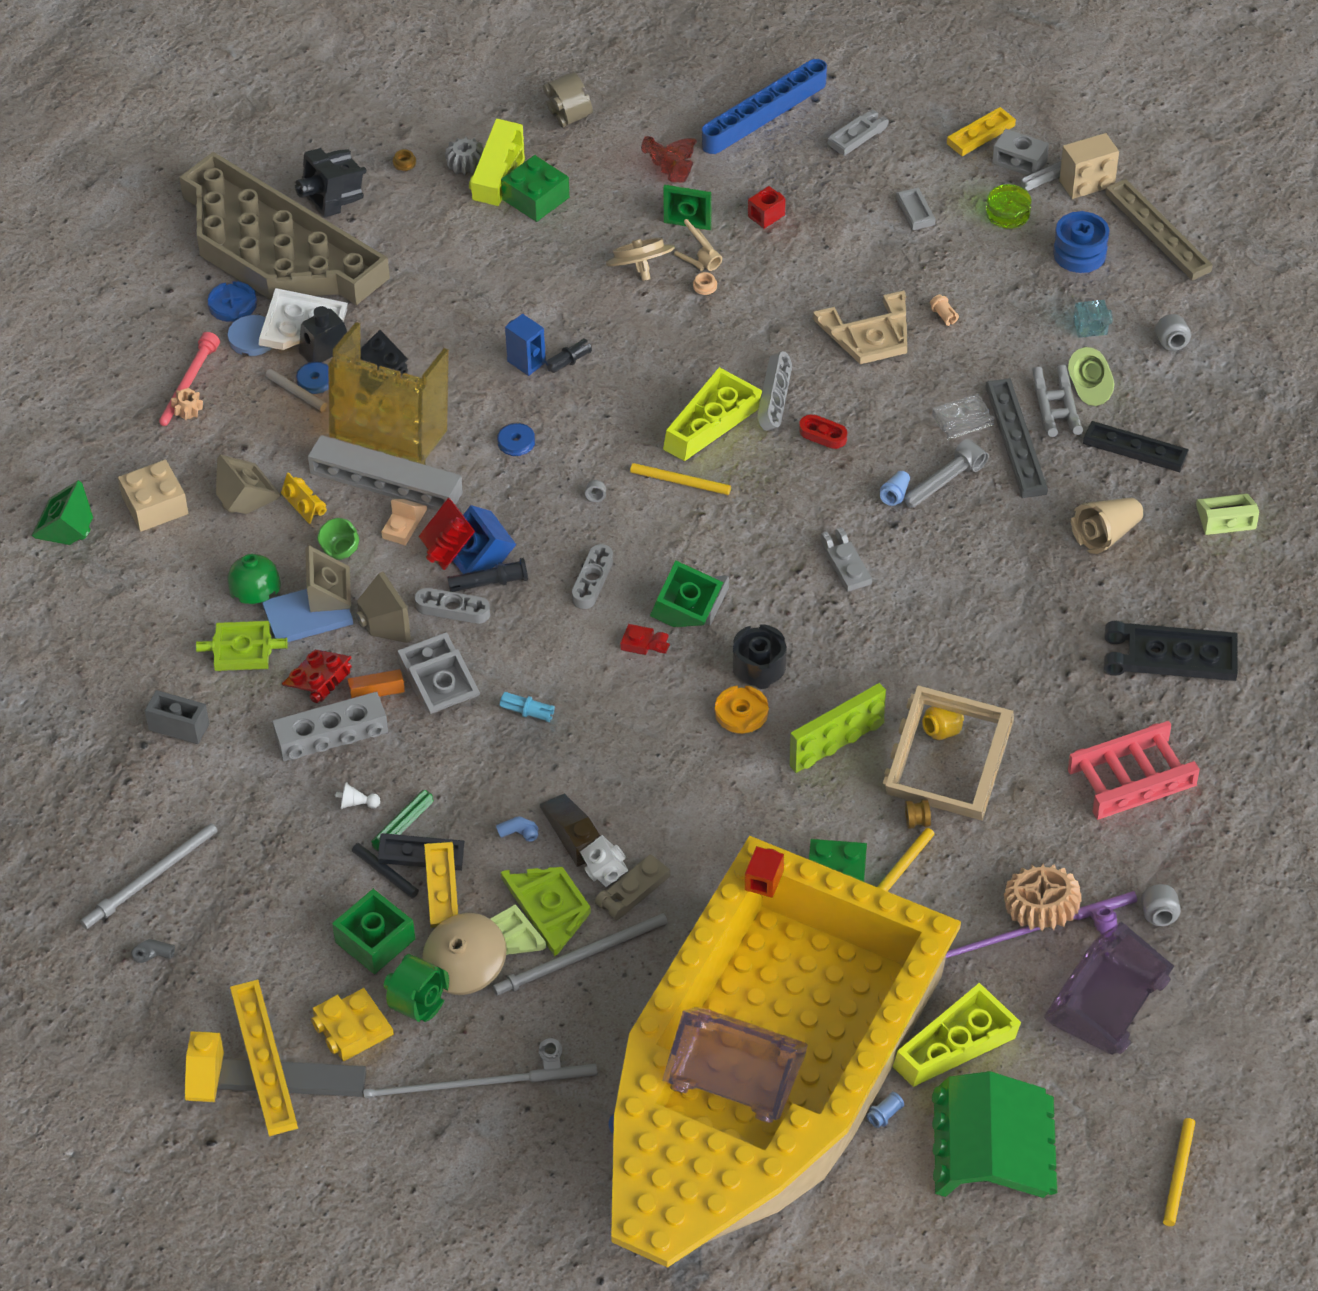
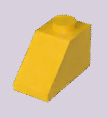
[185,1031,224,1102]

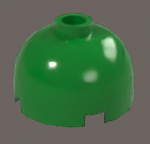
[227,554,281,604]

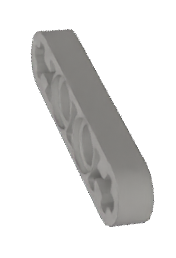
[758,351,792,431]

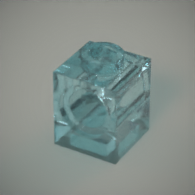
[1073,300,1113,338]

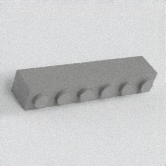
[308,435,463,511]

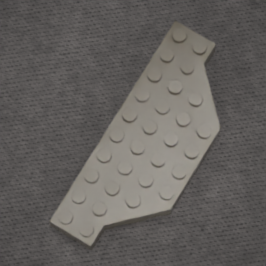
[179,152,390,305]

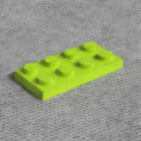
[789,683,886,773]

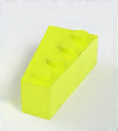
[663,367,762,461]
[893,983,1021,1087]

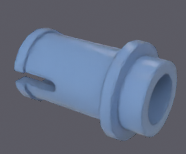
[867,1092,905,1128]

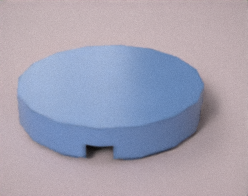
[228,315,272,356]

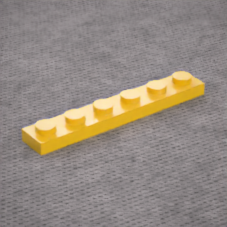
[230,979,298,1136]

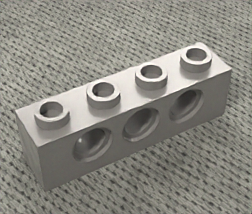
[272,692,388,762]

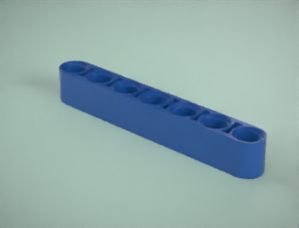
[702,59,827,154]

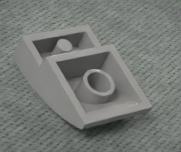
[397,632,480,714]

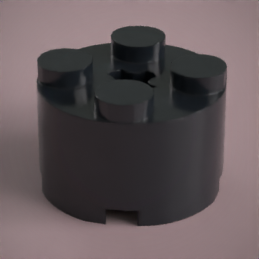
[733,624,787,689]

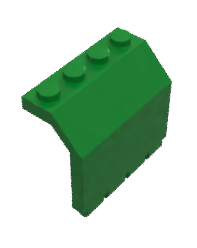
[932,1071,1057,1198]

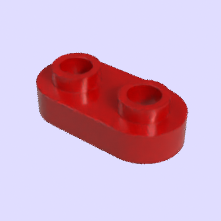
[799,414,848,449]

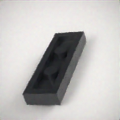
[378,833,465,871]

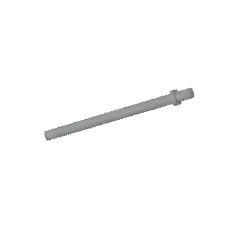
[493,913,668,996]

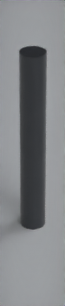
[352,843,419,898]

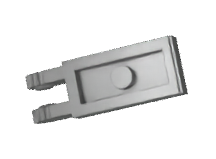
[827,110,889,156]
[820,527,872,592]

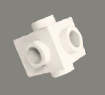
[580,835,628,887]

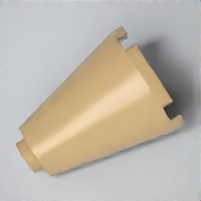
[1071,498,1143,554]

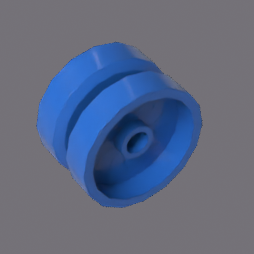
[1053,211,1110,273]

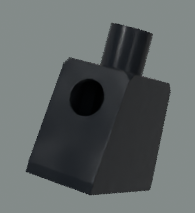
[299,306,352,363]

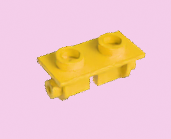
[281,473,327,524]

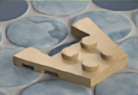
[813,291,907,364]

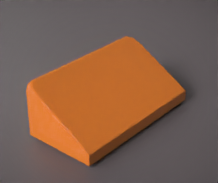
[347,669,405,699]

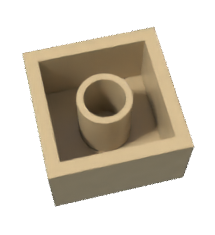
[1059,133,1119,199]
[118,459,189,532]

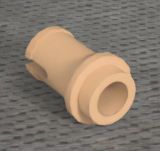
[930,294,959,326]

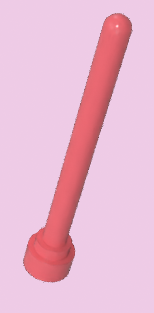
[159,332,220,426]

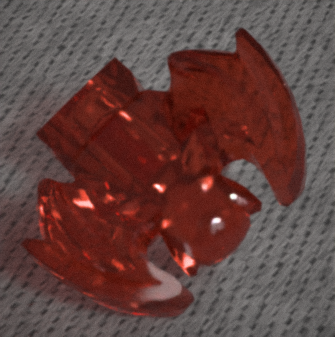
[641,136,697,182]

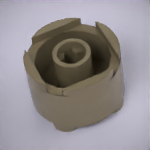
[543,72,593,128]

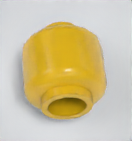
[922,706,964,740]

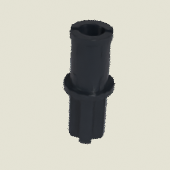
[546,338,592,373]

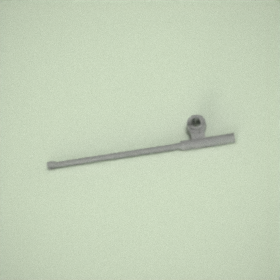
[363,1038,597,1098]

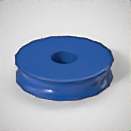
[296,362,334,394]
[497,423,535,456]

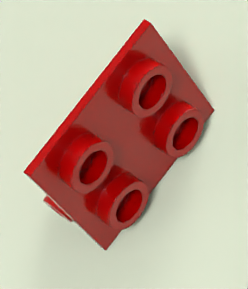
[418,498,475,570]
[282,649,352,703]

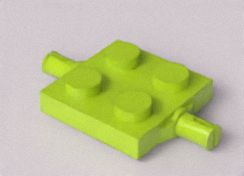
[196,621,288,671]

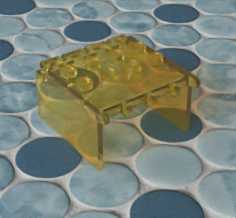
[328,322,449,465]

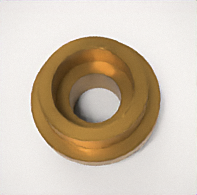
[393,149,416,171]

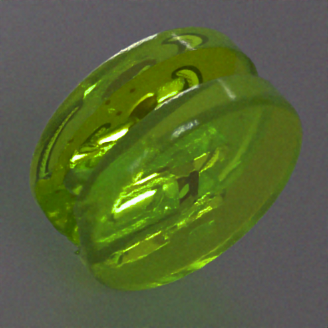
[986,184,1032,229]

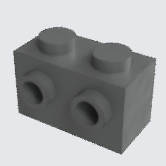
[145,690,210,744]

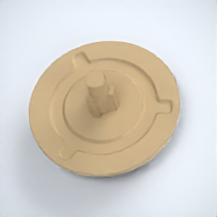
[606,238,675,281]

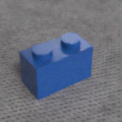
[505,314,546,376]

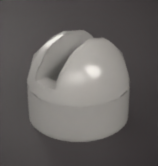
[585,479,606,502]

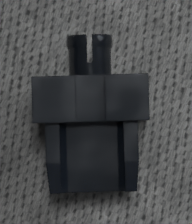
[295,148,367,218]

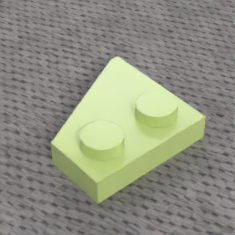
[491,904,546,955]

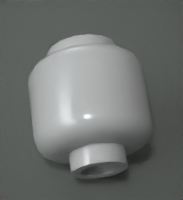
[1155,314,1191,351]
[1141,884,1181,926]

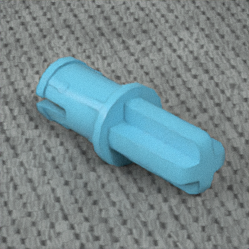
[500,692,555,722]

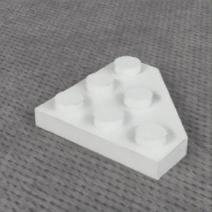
[259,288,348,350]

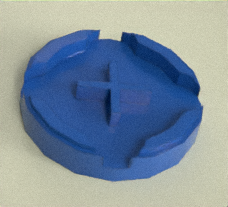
[208,281,257,322]

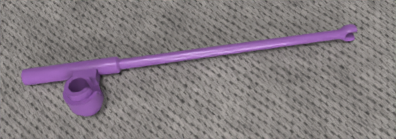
[946,891,1137,958]

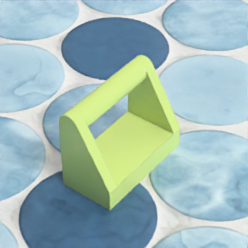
[1196,494,1259,535]

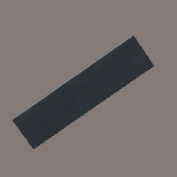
[1083,421,1189,473]

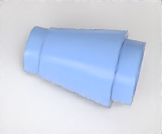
[880,471,910,506]

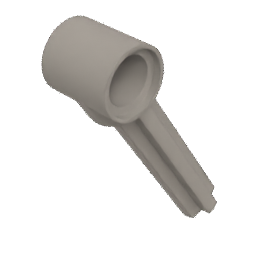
[904,439,989,508]

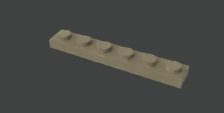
[1106,179,1213,281]

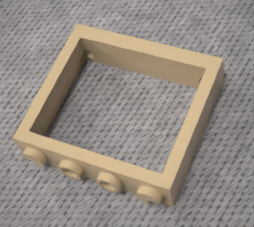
[883,685,1014,821]

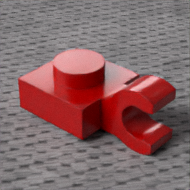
[620,624,670,655]

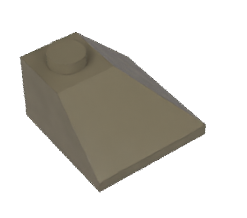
[216,454,281,514]
[355,572,411,643]

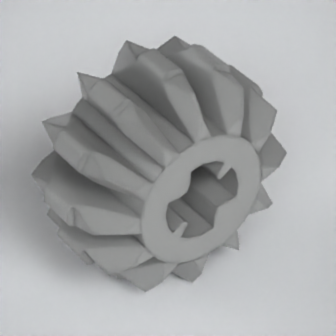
[445,137,484,176]

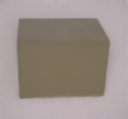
[305,545,351,612]

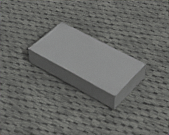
[896,187,936,230]

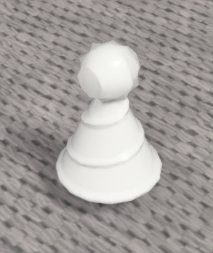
[335,782,380,809]

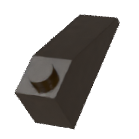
[540,793,600,867]

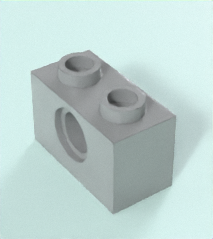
[993,129,1049,175]

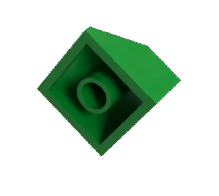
[650,560,724,627]

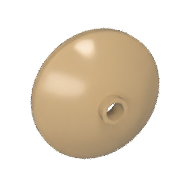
[422,913,507,995]

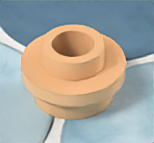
[693,272,717,295]

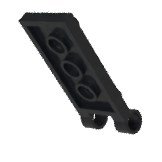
[1104,621,1238,681]

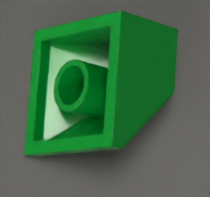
[663,184,712,230]
[31,480,93,545]

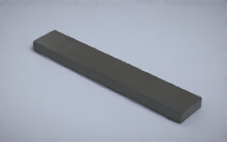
[986,378,1048,498]
[217,1059,367,1097]

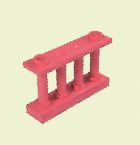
[1068,721,1200,820]

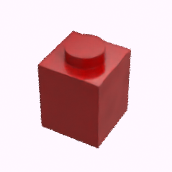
[745,846,784,898]

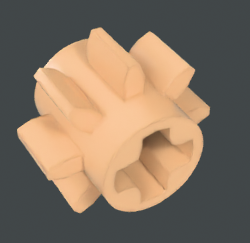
[171,388,203,420]

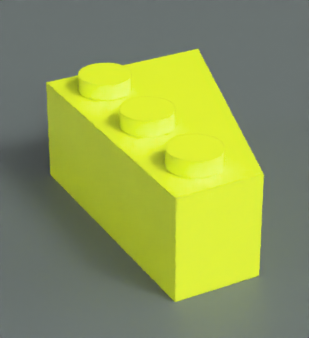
[469,118,525,206]

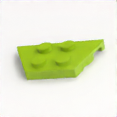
[501,867,591,956]

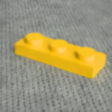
[947,107,1016,156]
[424,842,458,928]

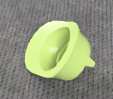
[1068,347,1114,406]

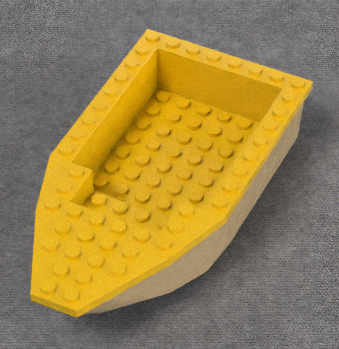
[611,835,961,1268]

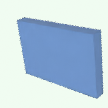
[262,589,353,642]

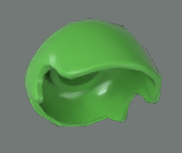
[317,517,360,560]

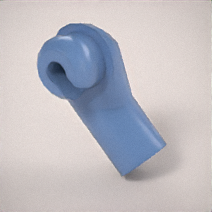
[496,816,539,841]

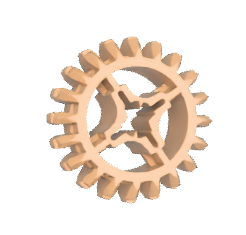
[1004,864,1081,931]

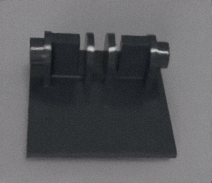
[345,329,408,394]

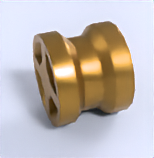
[905,799,931,829]

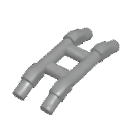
[1032,365,1083,437]

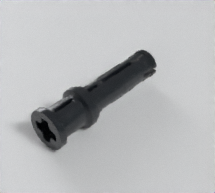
[447,558,528,592]

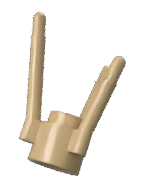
[674,219,722,271]

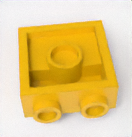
[311,988,394,1062]

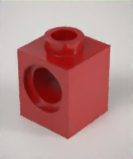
[748,186,785,229]

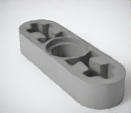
[572,544,613,609]
[415,588,490,624]

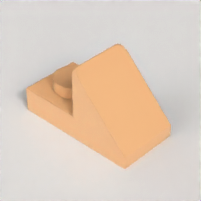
[381,499,427,546]

